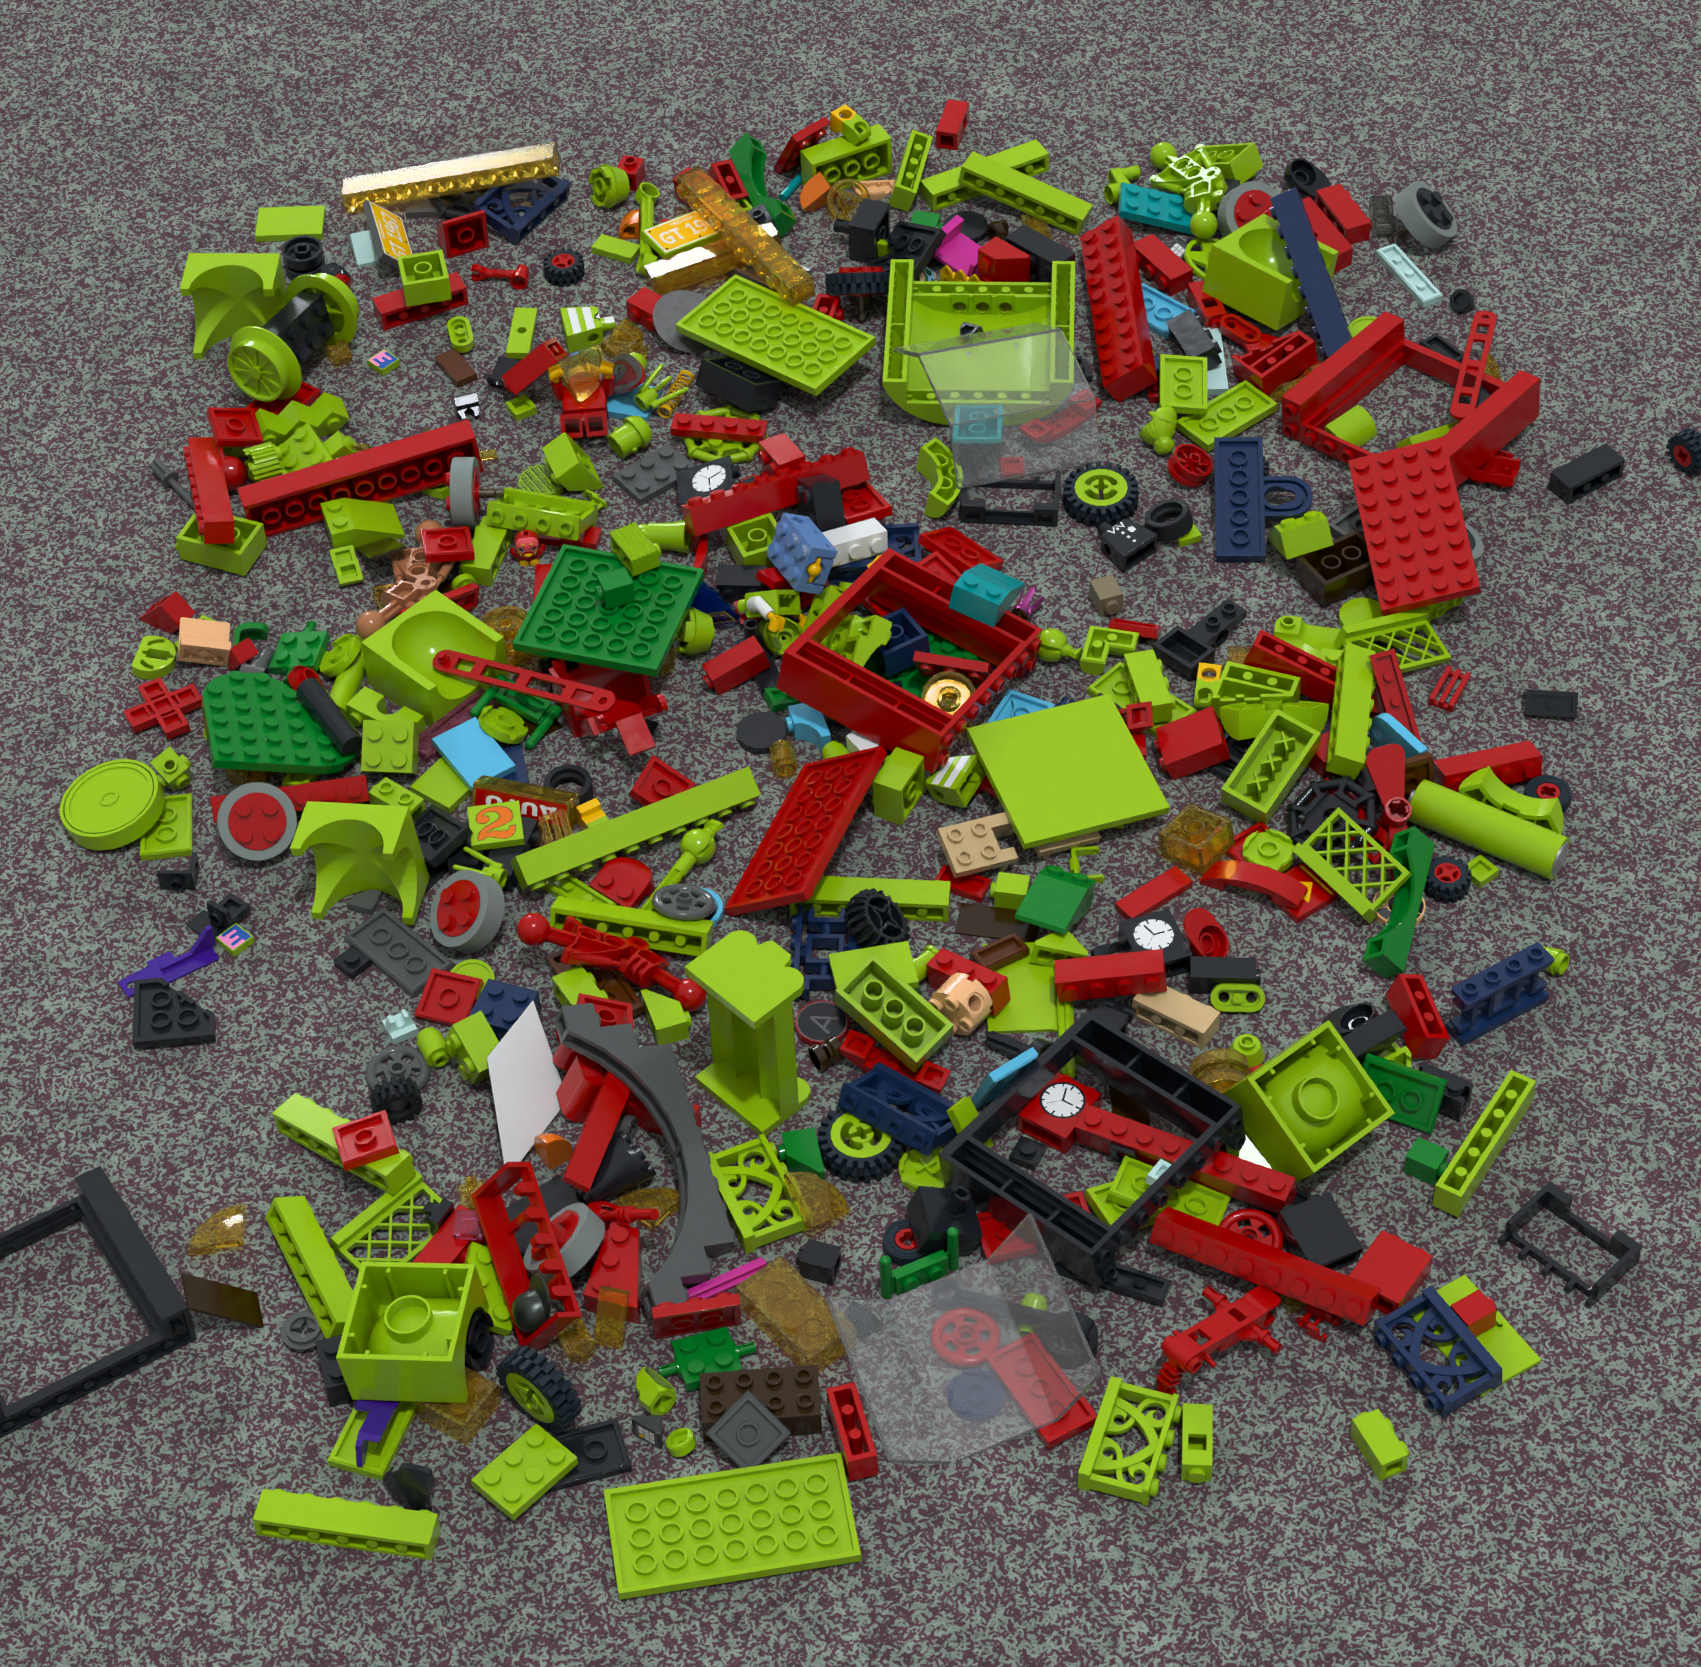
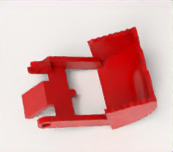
[548,659,668,757]

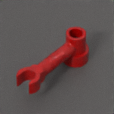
[470,264,529,290]

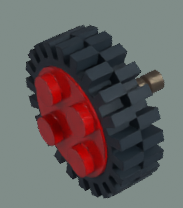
[825,267,890,320]

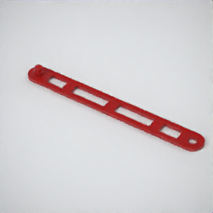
[1450,311,1497,423]
[432,650,616,713]

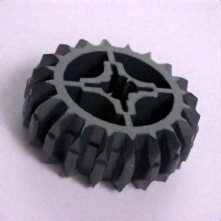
[844,888,911,948]

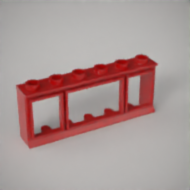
[471,1161,582,1349]

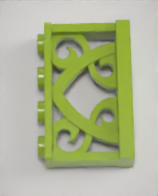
[486,487,598,541]
[708,1134,811,1254]
[1078,1376,1183,1506]

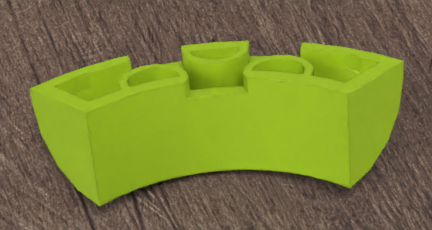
[916,438,963,518]
[1219,700,1329,741]
[1458,766,1564,834]

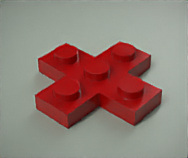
[123,677,202,740]

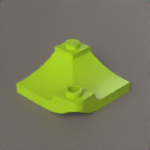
[823,614,892,667]
[1274,616,1343,667]

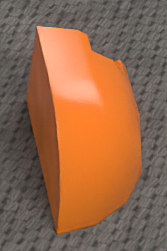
[800,171,839,211]
[618,209,640,240]
[534,1133,573,1170]

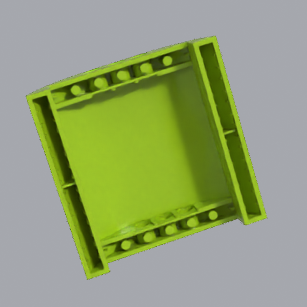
[882,259,1075,426]

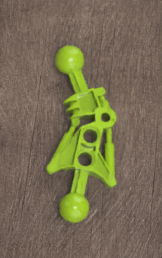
[1149,142,1228,239]

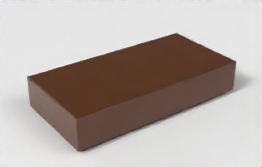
[434,348,477,388]
[970,932,1030,971]

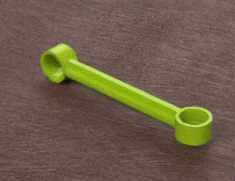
[634,182,660,277]

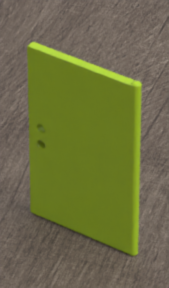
[983,942,1058,1034]
[1411,1275,1541,1397]

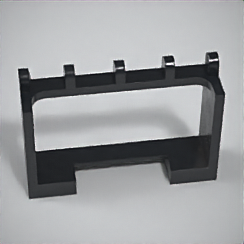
[961,466,1061,527]
[1497,1181,1642,1308]

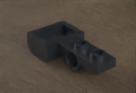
[1153,599,1247,680]

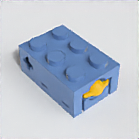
[767,513,838,595]

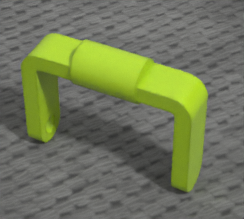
[1068,846,1105,883]

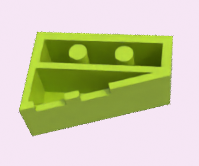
[1212,661,1301,718]

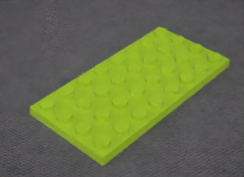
[675,274,876,396]
[604,1452,861,1600]

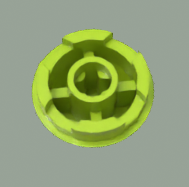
[588,164,630,209]
[674,607,715,656]

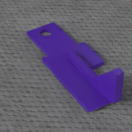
[118,925,219,998]
[354,1400,400,1467]

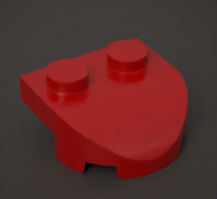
[1467,450,1521,488]
[589,857,655,908]

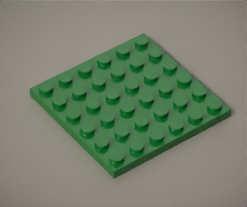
[512,544,705,677]

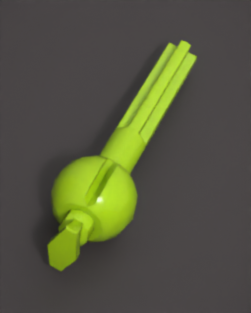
[1036,628,1083,663]
[641,819,724,912]

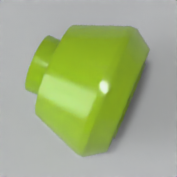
[1227,1034,1265,1070]

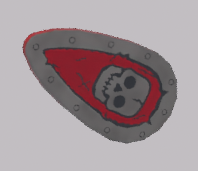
[601,353,645,395]

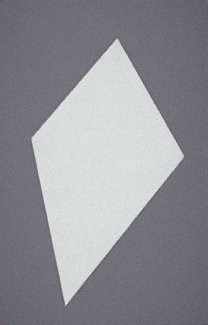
[487,1001,562,1164]

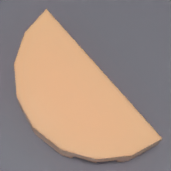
[851,180,895,200]

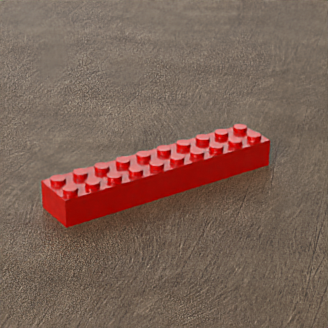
[1080,215,1158,402]
[237,419,484,537]

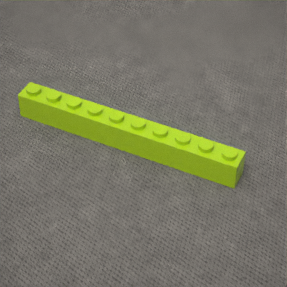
[510,766,761,891]

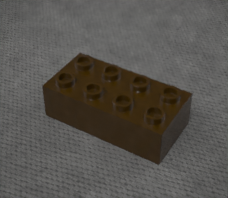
[699,1365,822,1442]

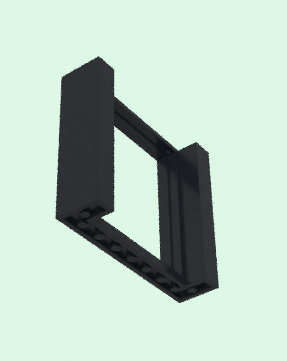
[938,1011,1246,1289]
[0,1166,197,1438]

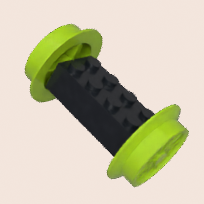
[227,273,359,402]

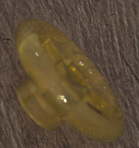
[827,178,870,221]

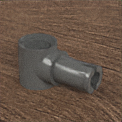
[239,646,275,676]

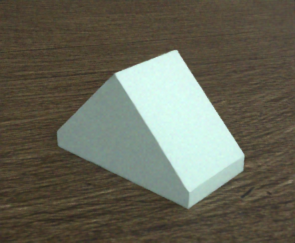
[348,230,380,268]

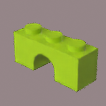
[346,686,426,739]

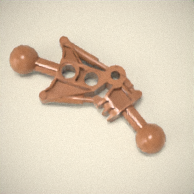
[356,519,459,640]

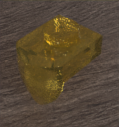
[558,1317,596,1362]

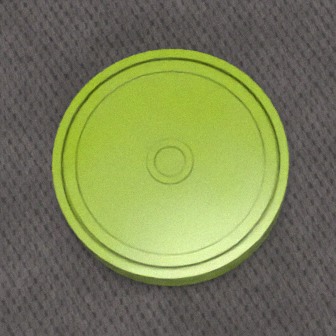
[60,759,165,850]

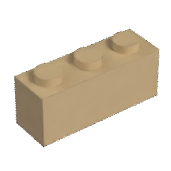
[1132,986,1220,1050]

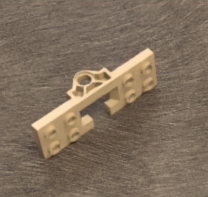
[936,812,1101,878]

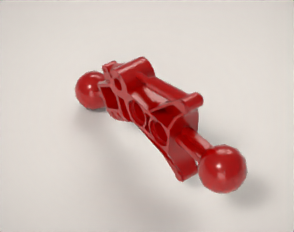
[516,913,707,1012]

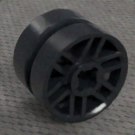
[282,235,325,280]

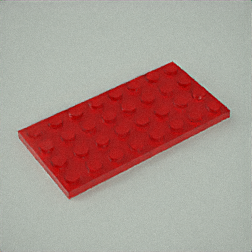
[1348,437,1482,616]
[724,746,887,916]

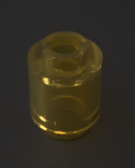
[769,740,798,778]

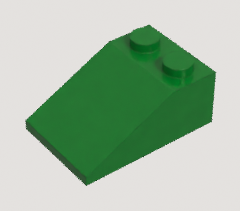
[1014,865,1096,934]

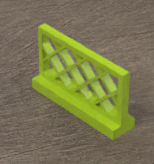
[1334,607,1451,680]
[1291,807,1412,924]
[331,1170,442,1273]

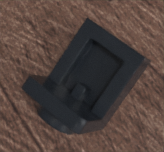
[206,893,251,929]

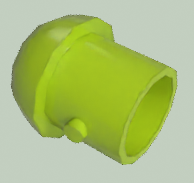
[607,416,653,459]

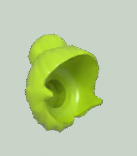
[1139,404,1177,455]
[759,616,802,657]

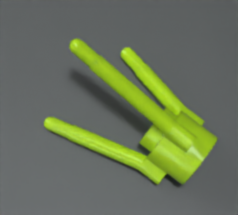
[634,363,689,411]
[453,847,508,889]

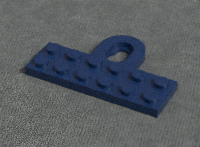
[1214,437,1313,562]

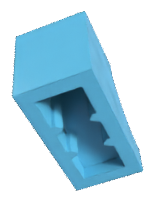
[785,703,831,753]

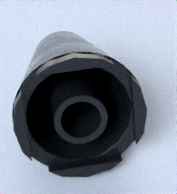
[465,1311,494,1370]

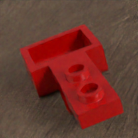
[553,1029,605,1123]

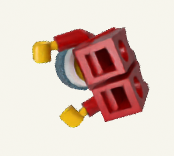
[548,350,614,438]

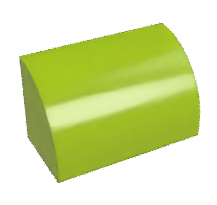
[1325,405,1377,447]

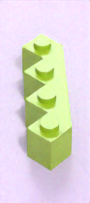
[223,392,350,458]

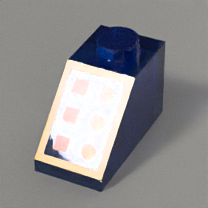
[690,581,740,624]

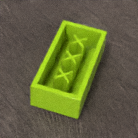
[1221,708,1321,826]

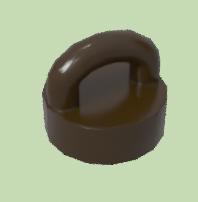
[986,220,1009,241]

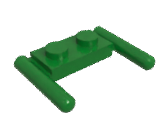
[470,674,562,750]
[879,1227,959,1299]

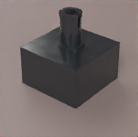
[833,198,890,263]
[906,1186,983,1256]

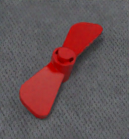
[1365,744,1412,881]

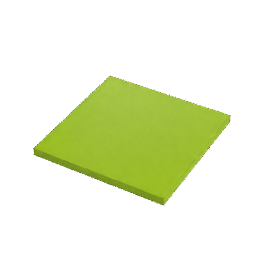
[966,694,1170,849]

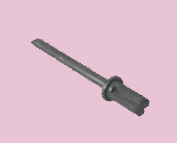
[149,458,194,509]

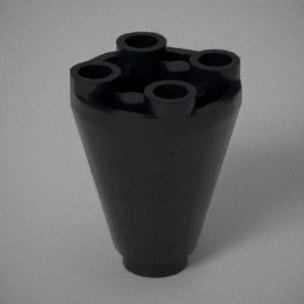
[575,1130,657,1204]

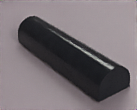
[296,678,362,754]

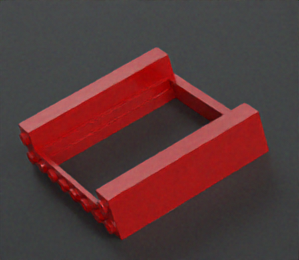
[1281,311,1540,488]
[776,548,1043,774]

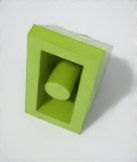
[641,989,692,1045]

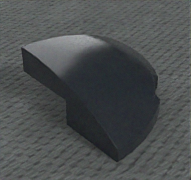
[383,1463,435,1512]

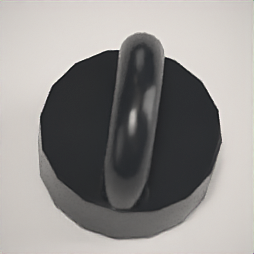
[1450,289,1475,313]

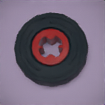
[1524,775,1571,813]
[882,1219,931,1267]

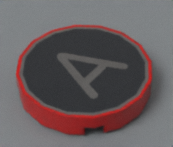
[795,1000,850,1047]

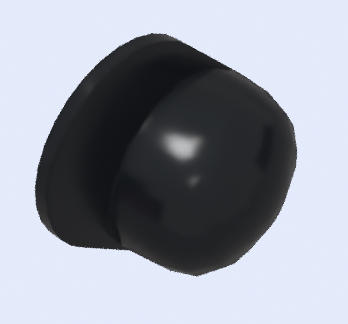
[1284,158,1330,198]
[1322,1002,1379,1036]

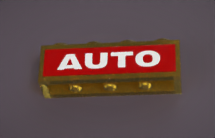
[472,775,579,832]

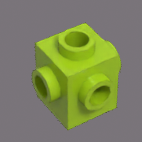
[150,746,194,792]

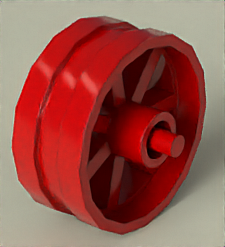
[1167,444,1213,488]

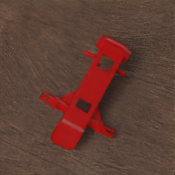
[1156,1285,1283,1395]

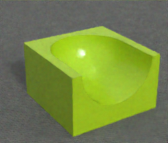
[1202,214,1339,331]
[361,590,509,732]
[1223,1020,1395,1182]
[336,1261,489,1403]

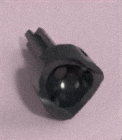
[984,1031,1053,1058]

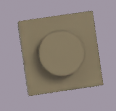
[1089,574,1123,617]

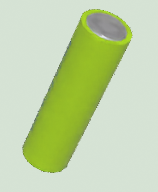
[1408,779,1570,880]

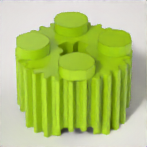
[242,442,287,483]

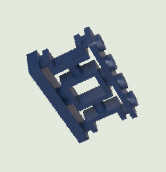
[790,905,861,1002]
[1445,942,1554,1047]

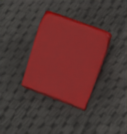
[228,638,259,671]

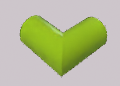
[1080,626,1139,675]

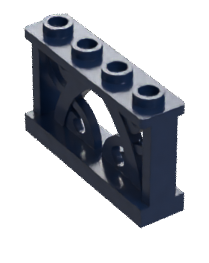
[473,156,571,245]
[827,523,922,585]
[838,1062,958,1156]
[1373,1285,1502,1418]

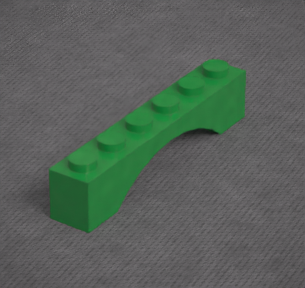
[729,133,797,239]
[1363,826,1435,979]

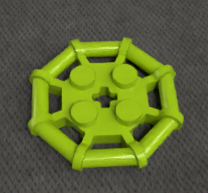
[680,404,769,463]

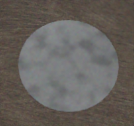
[653,290,711,353]

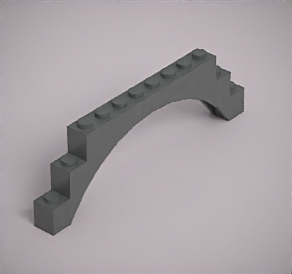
[554,1003,735,1321]

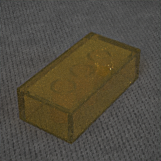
[736,1256,855,1373]

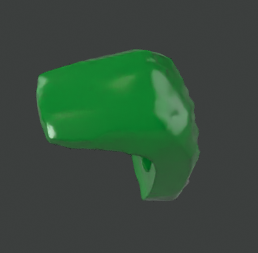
[233,622,269,646]

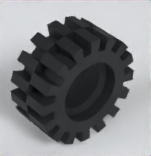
[369,1076,423,1126]

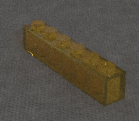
[644,222,783,296]

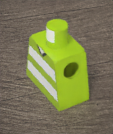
[560,306,615,353]
[924,755,986,808]

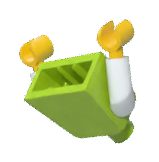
[737,590,807,632]

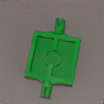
[269,620,331,687]
[657,1326,757,1391]

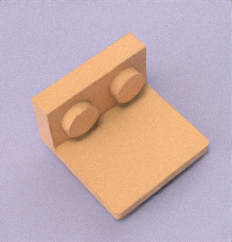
[177,617,231,666]

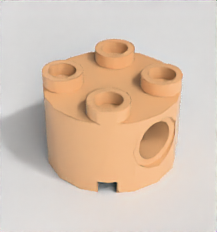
[928,973,993,1036]

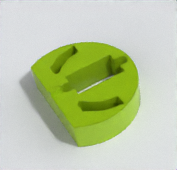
[131,636,177,680]

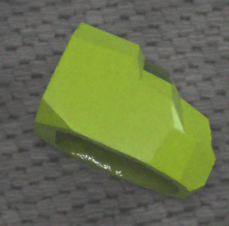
[635,1367,677,1416]

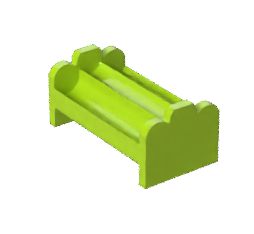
[684,930,811,1136]

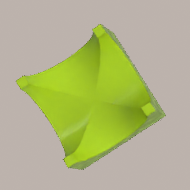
[180,253,287,359]
[290,801,430,925]

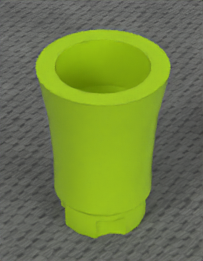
[639,520,691,554]

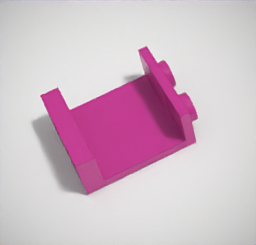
[932,215,981,277]

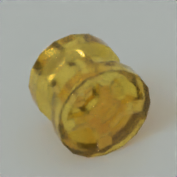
[325,339,352,368]

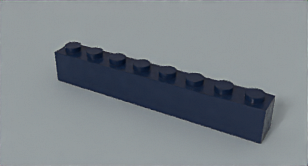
[1269,187,1352,360]

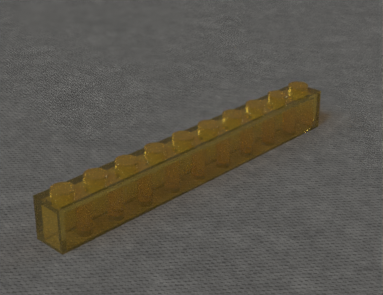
[340,141,561,212]
[676,166,816,307]

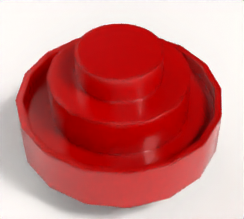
[288,665,323,691]

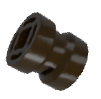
[808,1036,845,1072]

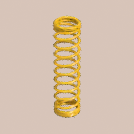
[657,370,694,418]

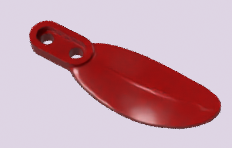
[1219,314,1323,384]

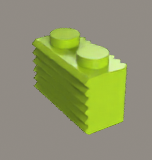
[609,522,662,577]

